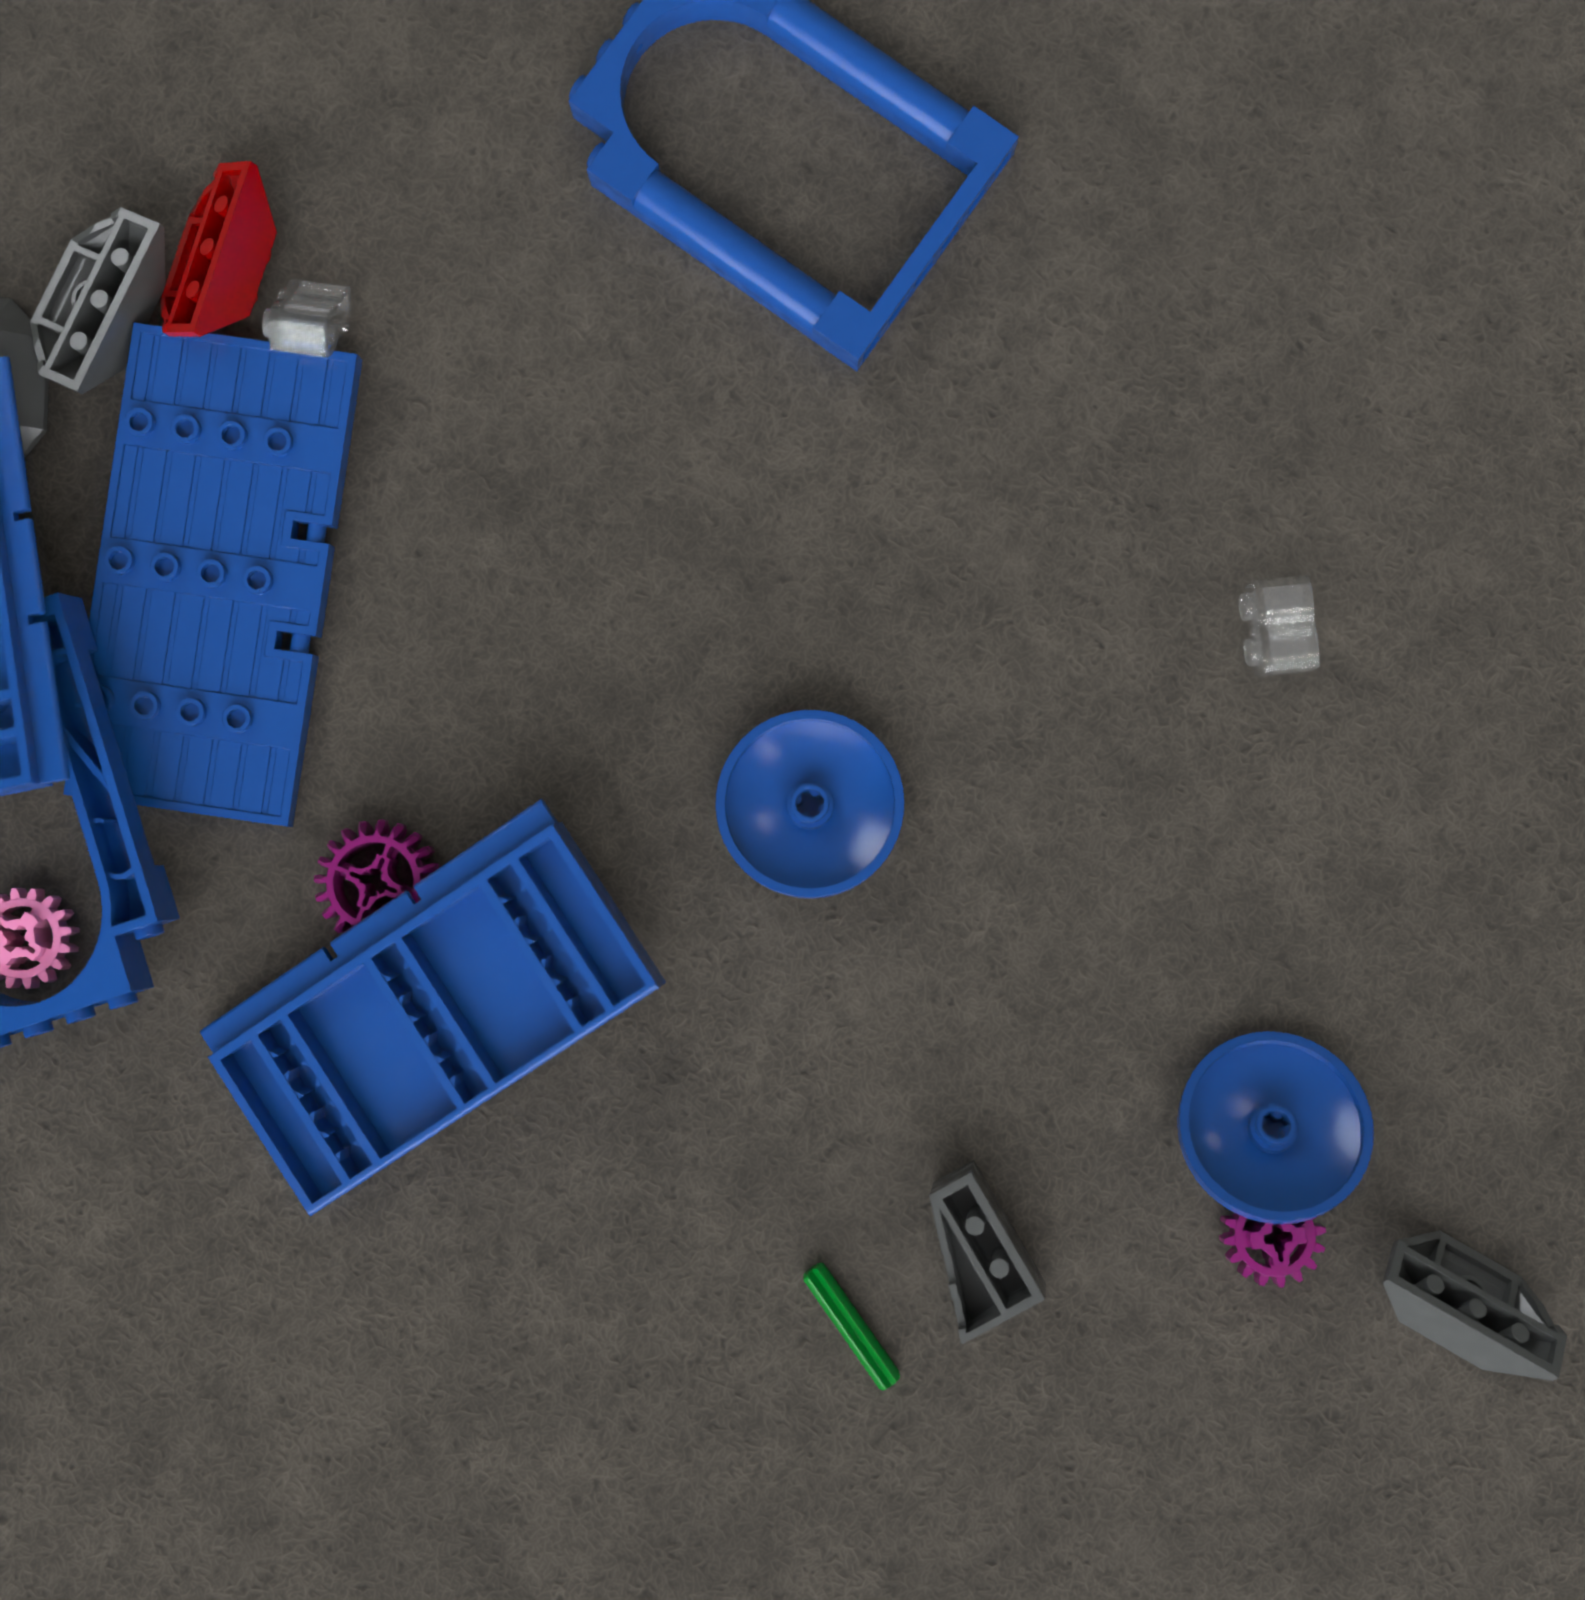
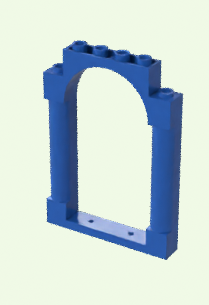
[569,0,1019,371]
[0,592,180,1048]

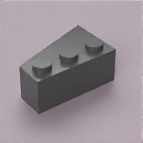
[929,1160,1046,1345]

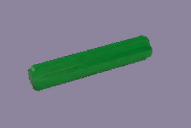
[803,1262,900,1390]

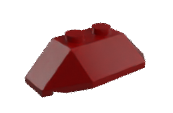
[161,161,277,337]

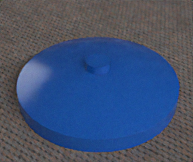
[715,710,904,899]
[1177,1031,1374,1224]

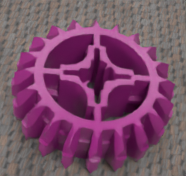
[313,819,441,933]

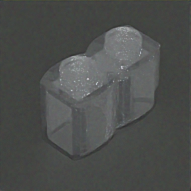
[262,278,352,358]
[1239,575,1320,677]

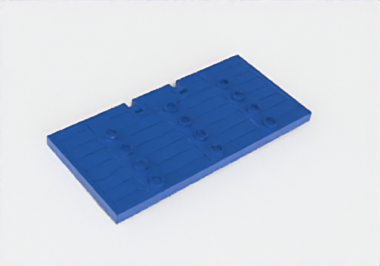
[63,322,362,827]

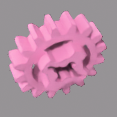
[0,888,80,989]

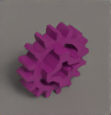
[1219,1213,1327,1288]

